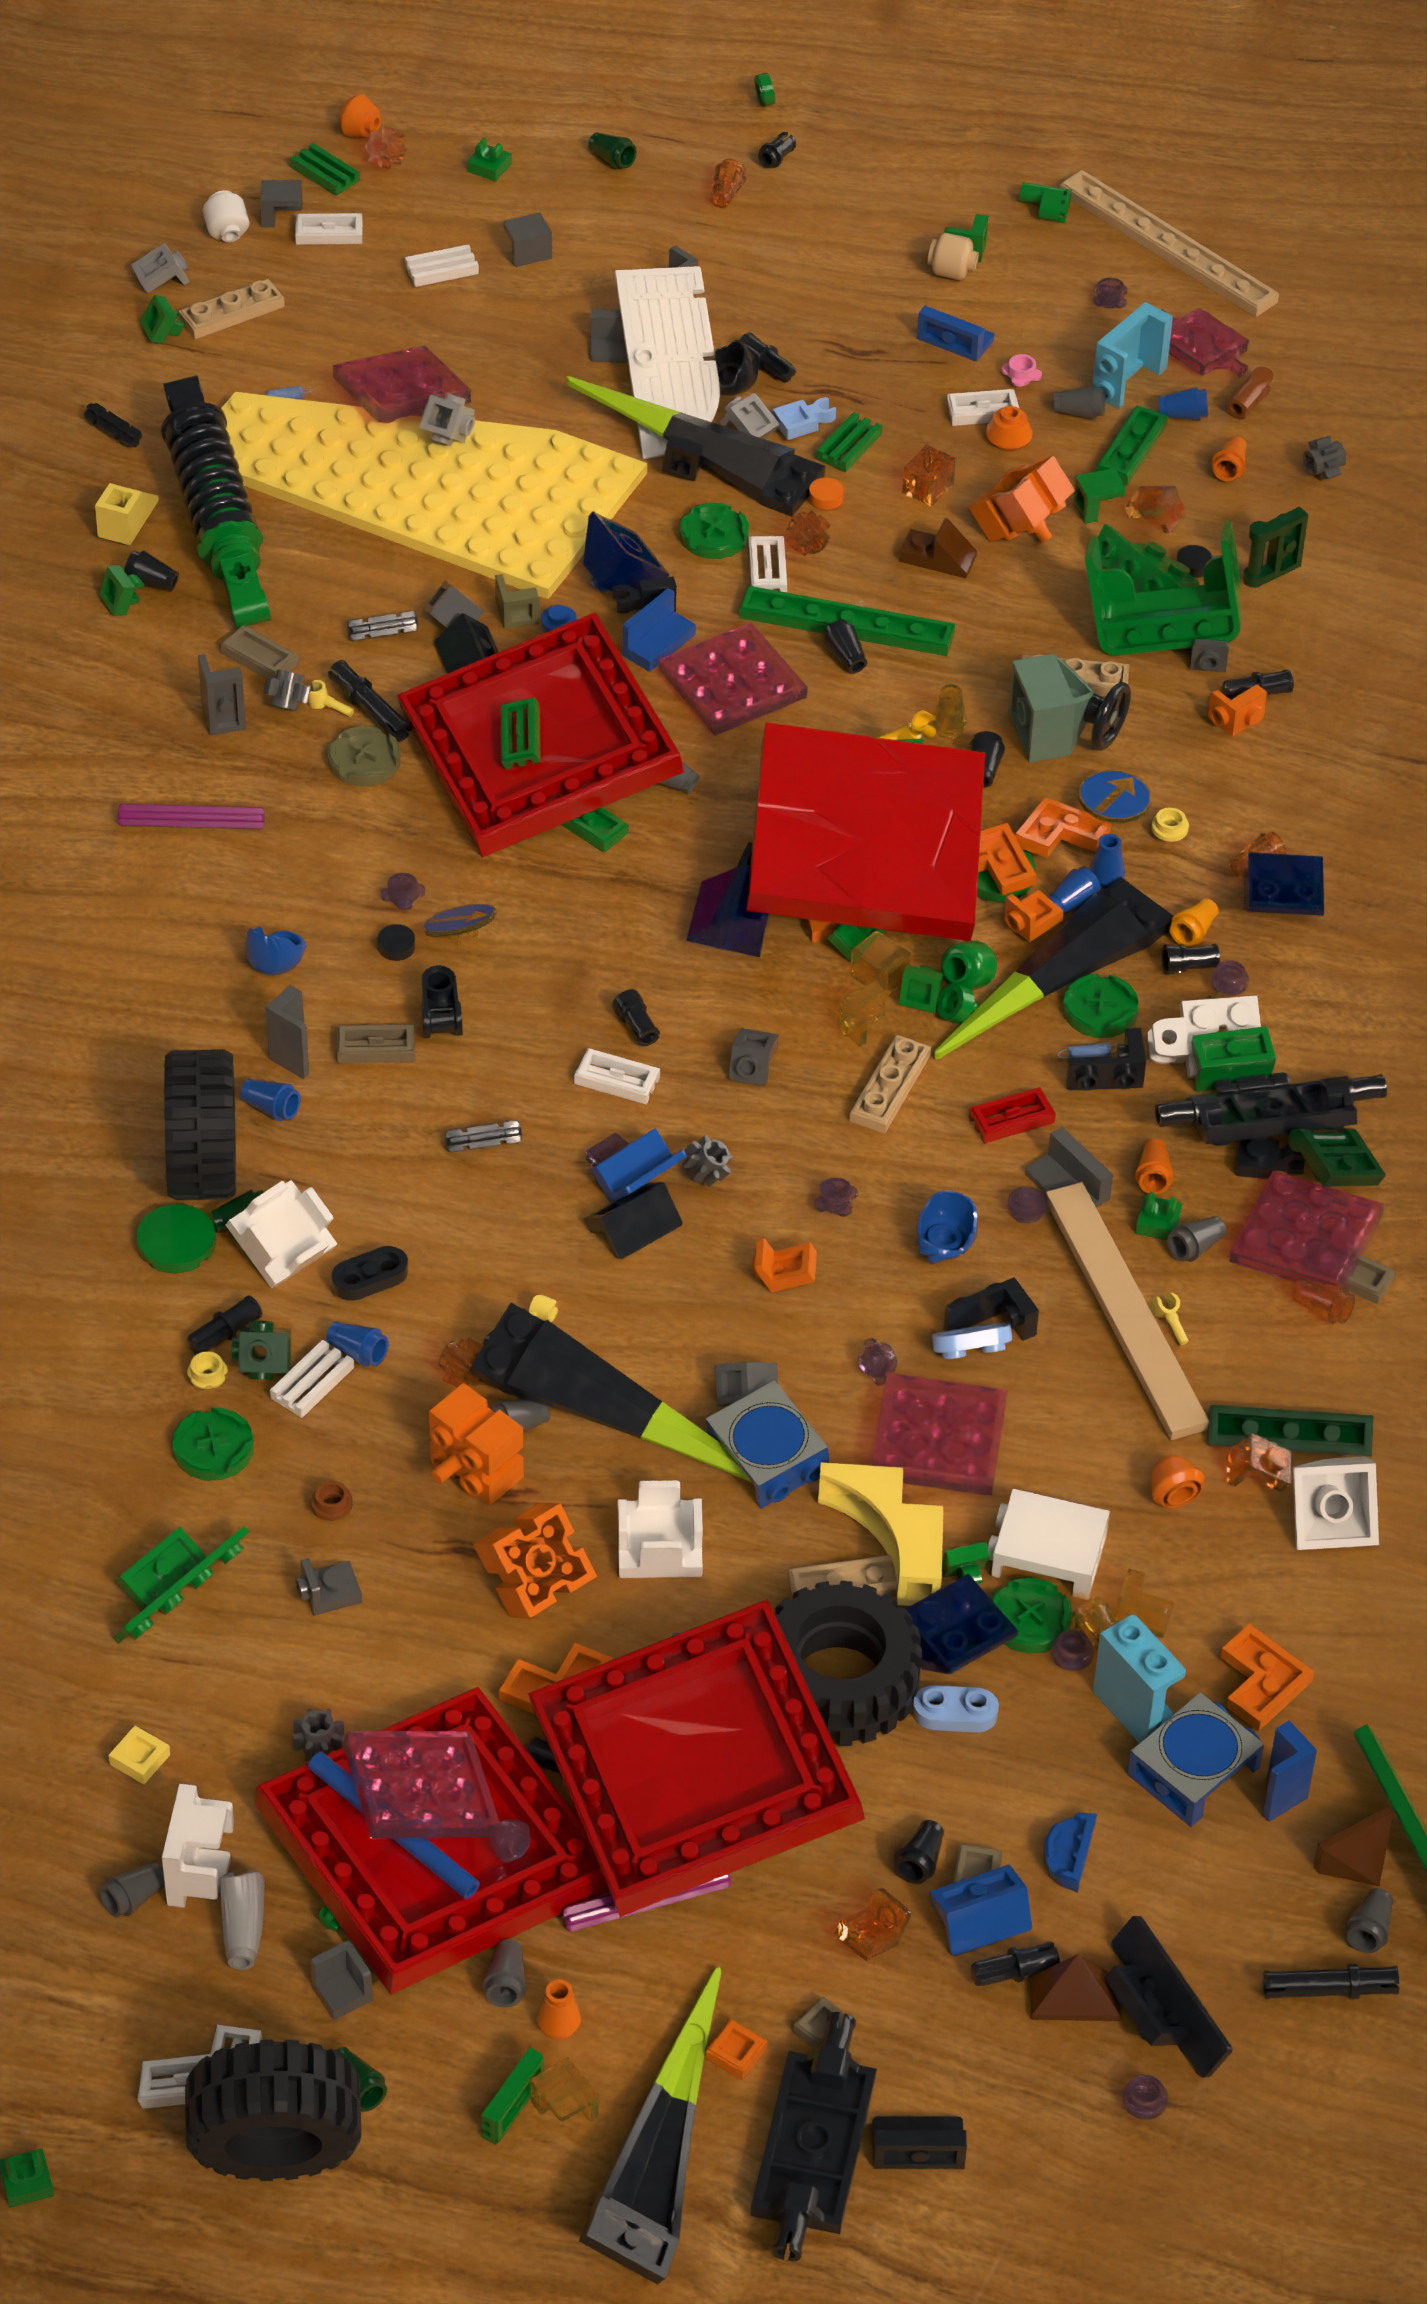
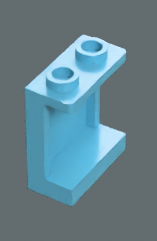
[1093,302,1173,409]
[1093,1614,1186,1744]

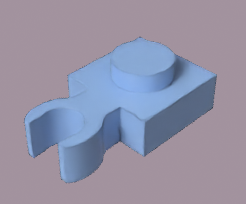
[772,397,836,440]

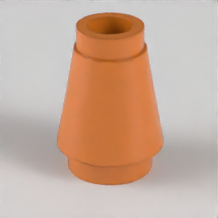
[1211,436,1247,482]
[1135,1139,1174,1195]
[537,1979,581,2039]

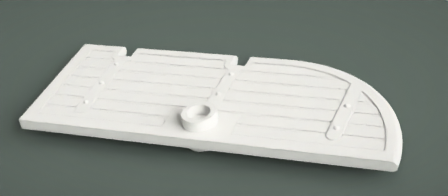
[615,266,720,459]

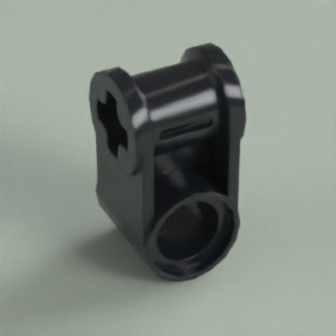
[422,965,463,1038]

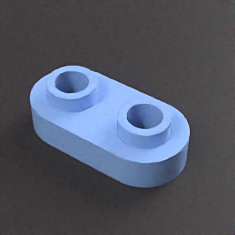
[931,1323,1012,1359]
[913,1685,999,1733]

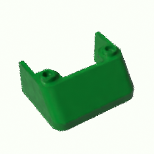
[1085,520,1241,656]

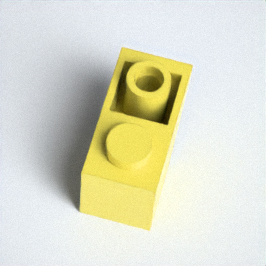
[95,483,159,545]

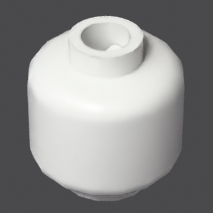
[202,190,250,242]

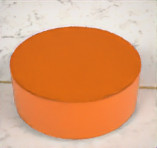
[809,477,844,510]

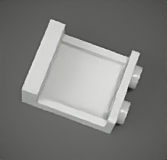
[988,1489,1110,1600]

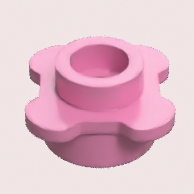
[1002,354,1042,387]

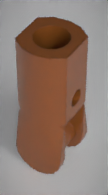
[1226,367,1273,420]

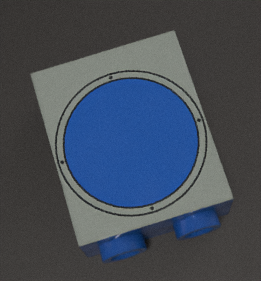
[706,1380,829,1509]
[1128,1692,1264,1827]

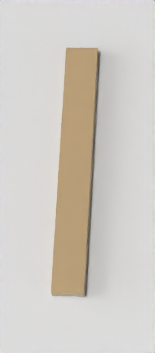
[1060,170,1279,317]
[1045,1182,1209,1441]

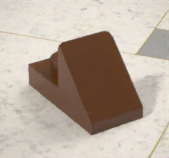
[899,518,977,578]

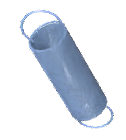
[266,385,313,399]
[1058,1042,1117,1060]

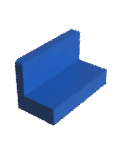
[917,305,995,362]
[622,589,696,672]
[590,1128,687,1202]
[1263,1720,1317,1821]
[929,1864,1032,1956]

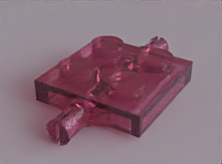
[1161,308,1249,377]

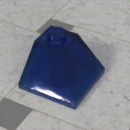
[583,511,670,593]

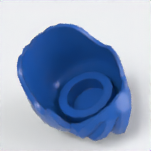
[245,927,307,976]
[916,1190,978,1264]

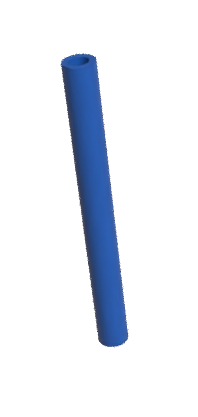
[308,1751,480,1899]

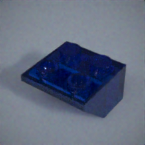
[1244,852,1324,916]
[686,865,771,957]
[906,1574,1019,1675]

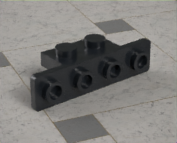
[1104,1916,1233,2078]

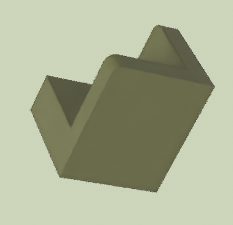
[495,574,539,628]

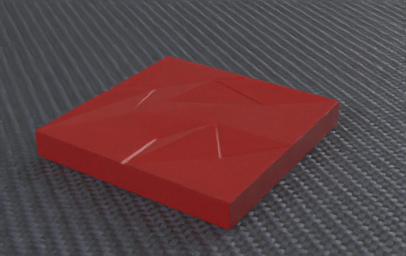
[397,612,684,858]
[746,722,985,941]
[528,1599,865,1917]
[255,1687,609,1995]

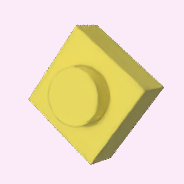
[109,1726,170,1785]

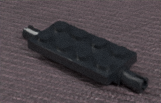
[1155,1074,1387,1146]
[750,2012,877,2262]

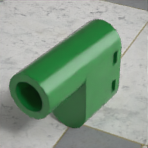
[1020,182,1072,223]

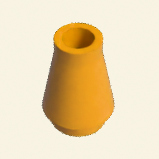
[1170,899,1219,947]

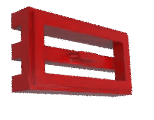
[969,1087,1056,1144]

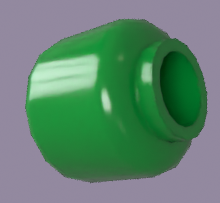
[941,940,997,990]

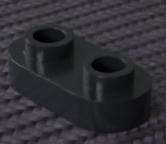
[332,1246,408,1301]

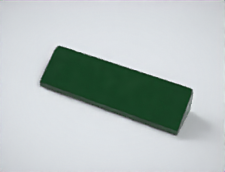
[1208,1405,1374,1457]

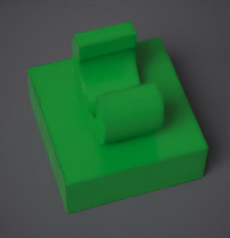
[467,138,512,182]
[140,295,185,344]
[99,565,144,616]
[898,965,944,1013]
[1135,1192,1183,1240]
[942,1542,990,1593]
[0,2148,54,2208]

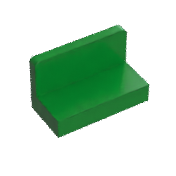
[1191,1026,1276,1092]

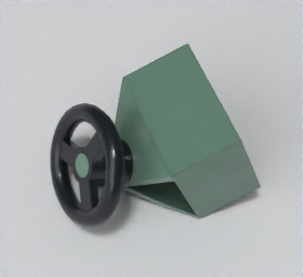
[1008,654,1131,763]

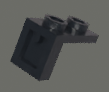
[662,435,704,482]
[1066,1028,1146,1091]
[943,1277,1039,1341]

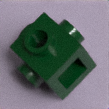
[231,1320,291,1380]

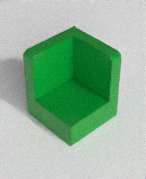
[944,214,989,262]
[1073,468,1126,524]

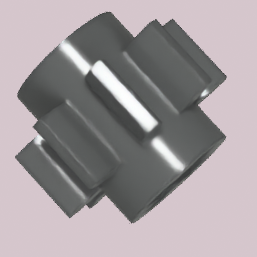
[1303,436,1346,481]
[263,669,311,711]
[682,1135,733,1187]
[292,1709,344,1762]

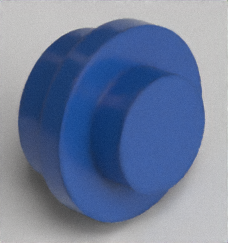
[541,605,577,632]

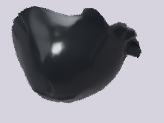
[709,340,758,396]

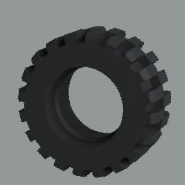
[164,1049,236,1200]
[774,1581,922,1746]
[185,2039,361,2181]

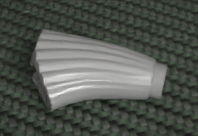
[219,1869,265,1970]

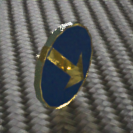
[1079,770,1151,823]
[423,904,497,945]

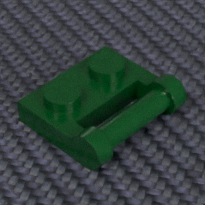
[1243,506,1309,588]
[1288,1128,1386,1187]

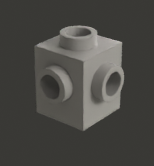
[419,392,475,446]

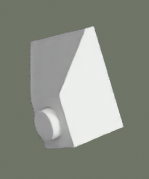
[1292,1456,1379,1550]

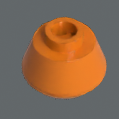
[339,94,382,137]
[986,406,1033,451]
[1151,1455,1205,1508]

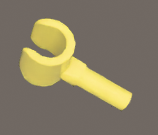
[308,680,354,717]
[1150,1293,1189,1345]
[529,1295,558,1322]

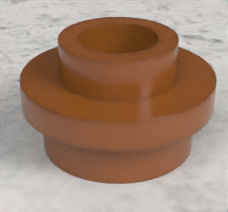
[311,1481,353,1521]

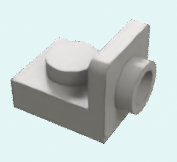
[131,243,190,293]
[720,393,780,439]

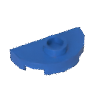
[1044,1813,1097,1893]

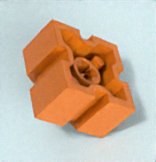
[968,456,1075,543]
[429,1383,524,1506]
[473,1503,597,1618]

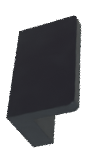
[435,613,498,673]
[584,1182,683,1259]
[872,2116,967,2169]

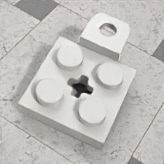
[1146,996,1261,1079]

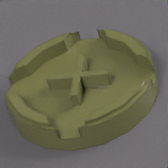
[328,726,400,786]

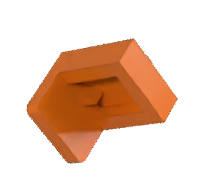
[1208,684,1267,737]
[1004,890,1064,942]
[752,1238,817,1293]

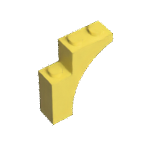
[818,1462,944,1608]

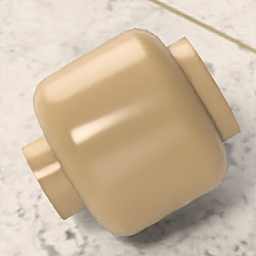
[928,233,979,280]

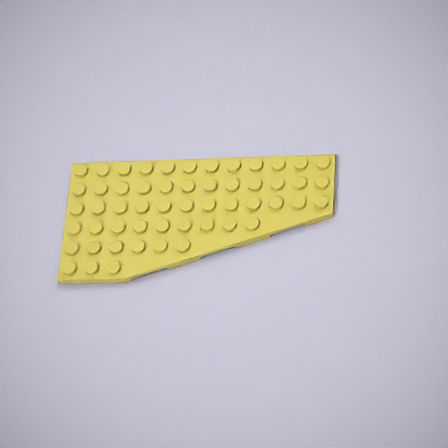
[221,392,647,600]

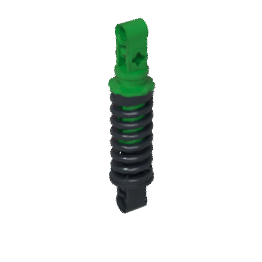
[161,375,271,629]

